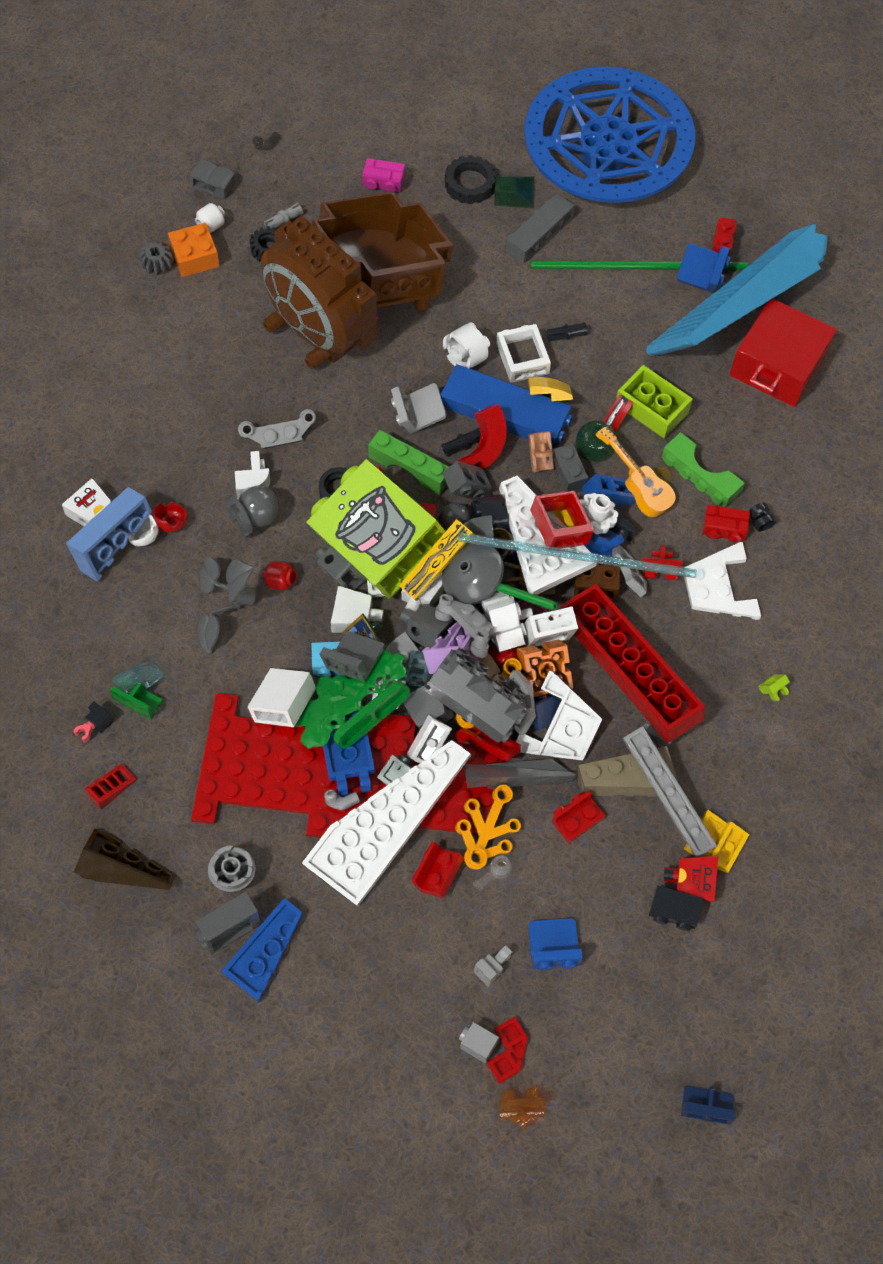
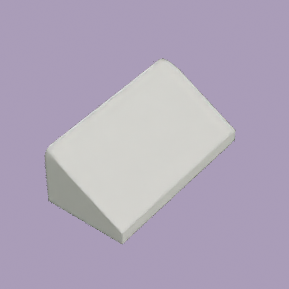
[407,715,452,763]

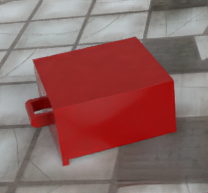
[729,298,837,407]

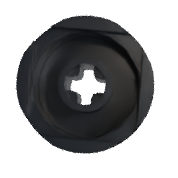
[471,494,509,530]

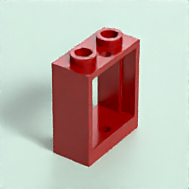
[530,491,594,550]

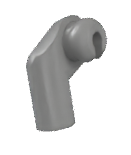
[324,790,360,810]

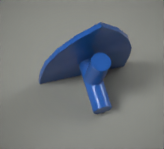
[584,531,624,567]

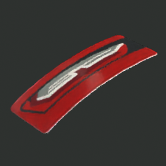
[601,394,633,435]

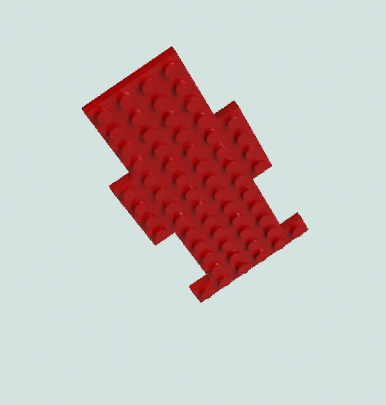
[191,693,503,838]

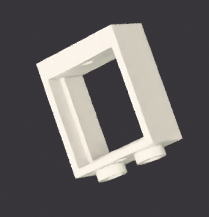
[496,324,551,383]
[523,607,578,647]

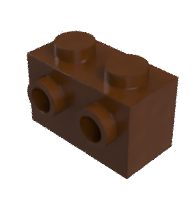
[574,564,620,599]

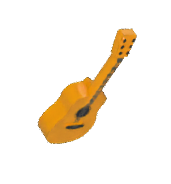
[596,427,676,517]

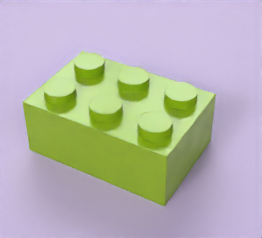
[616,365,693,439]

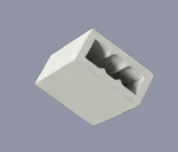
[248,668,316,727]

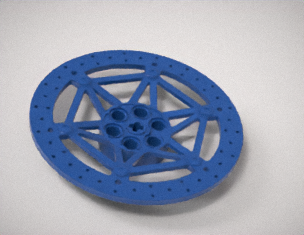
[524,67,695,203]

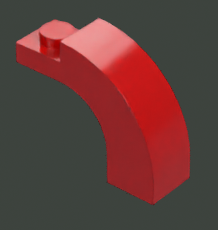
[453,404,506,469]

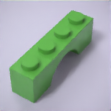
[368,430,449,496]
[662,432,745,507]

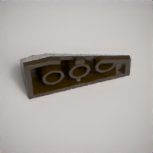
[74,828,176,890]

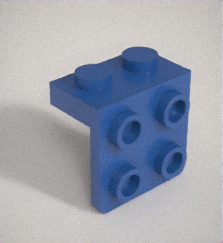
[677,244,731,293]
[528,918,582,971]

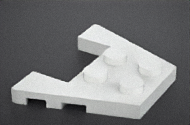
[683,542,761,620]
[516,670,602,760]

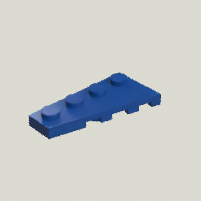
[221,898,303,1003]

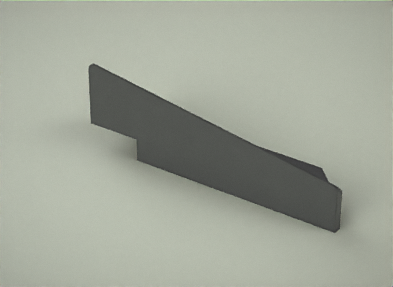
[464,759,577,789]

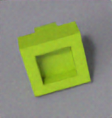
[758,674,790,701]

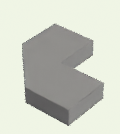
[506,670,536,735]

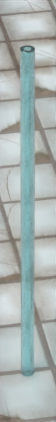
[458,533,697,578]

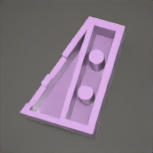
[422,614,491,674]

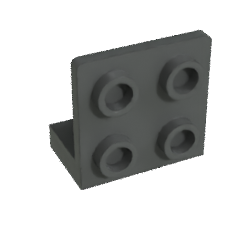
[319,631,385,682]

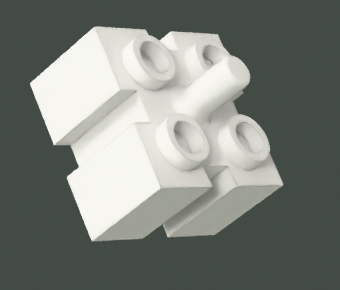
[481,592,533,652]

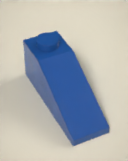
[582,474,637,506]

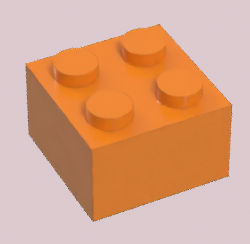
[168,222,220,277]

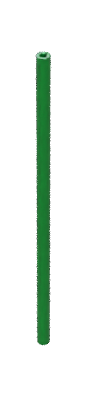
[531,261,748,270]

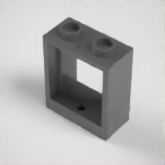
[194,892,261,955]

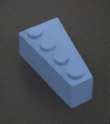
[66,487,152,582]

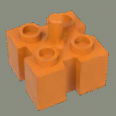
[517,639,573,697]

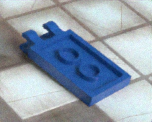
[323,710,375,796]

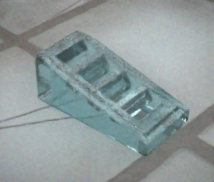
[404,650,429,693]

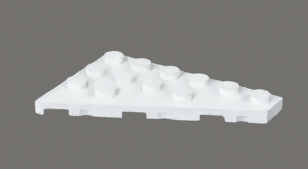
[499,476,598,595]

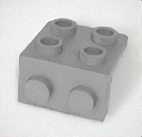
[391,383,447,434]

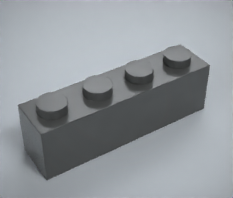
[506,193,575,264]

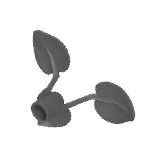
[197,557,255,654]

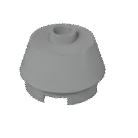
[208,846,255,892]

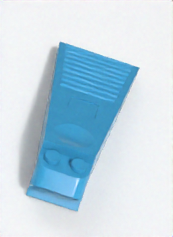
[646,224,828,356]

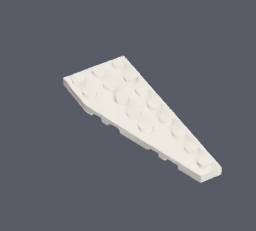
[302,740,471,906]

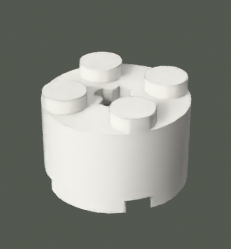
[443,322,490,369]

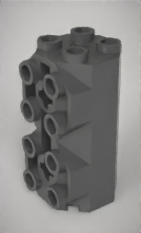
[423,647,528,743]

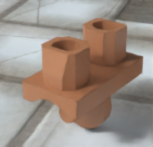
[528,431,554,472]

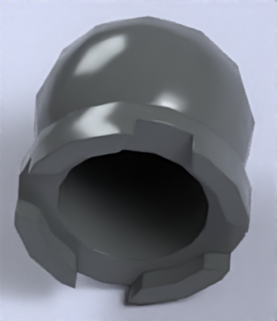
[225,485,280,537]

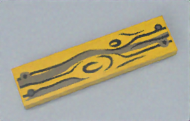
[399,519,474,601]

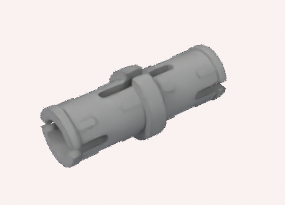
[264,203,303,230]

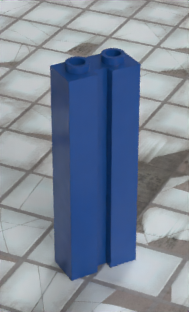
[440,364,573,449]

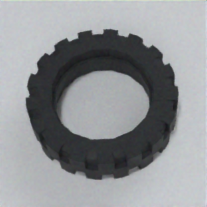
[445,155,496,204]

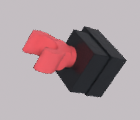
[73,701,114,743]

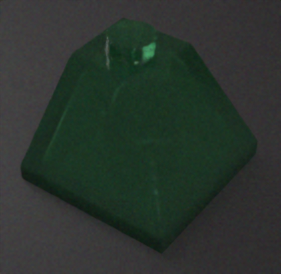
[494,174,534,208]

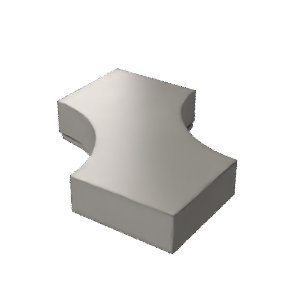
[612,545,647,597]

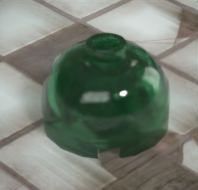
[575,420,617,463]

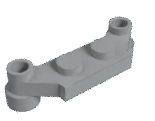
[238,409,316,448]
[435,594,494,658]

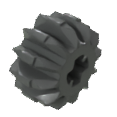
[139,240,174,275]

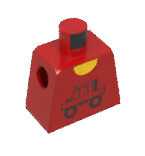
[664,856,718,902]

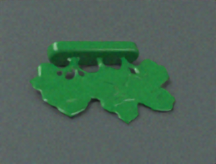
[295,650,410,749]

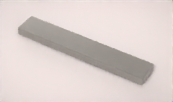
[622,726,717,857]

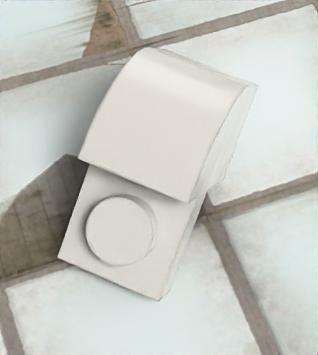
[235,451,270,499]

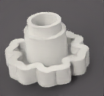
[579,493,618,534]

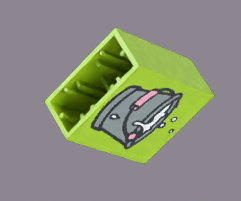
[306,459,445,600]

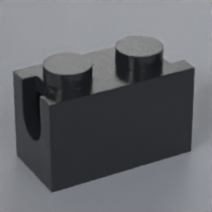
[649,886,704,931]

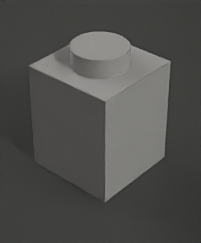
[459,1022,499,1064]

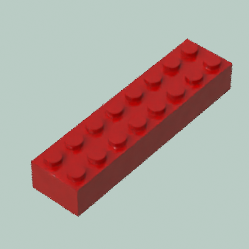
[560,584,705,744]

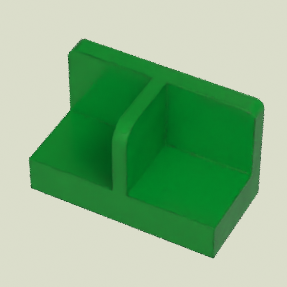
[110,679,163,720]

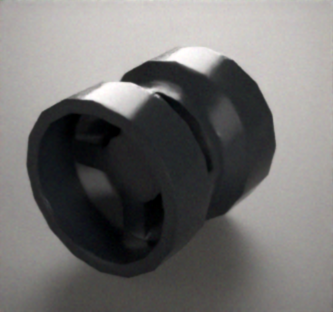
[749,502,776,532]

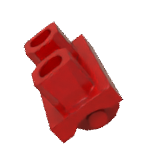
[641,545,683,581]

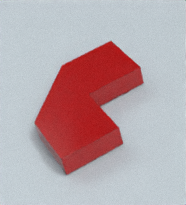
[486,1016,528,1085]

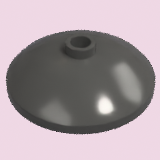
[442,541,504,605]

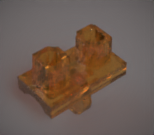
[499,1088,545,1130]

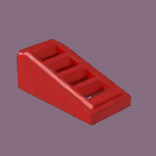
[84,763,137,810]

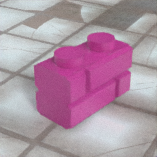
[362,158,405,193]

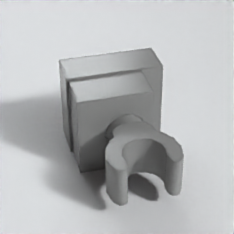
[473,945,513,987]

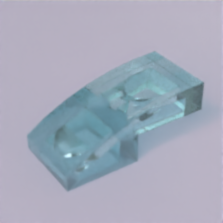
[111,661,165,694]

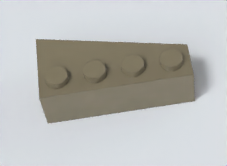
[576,746,679,797]

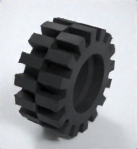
[250,226,276,262]

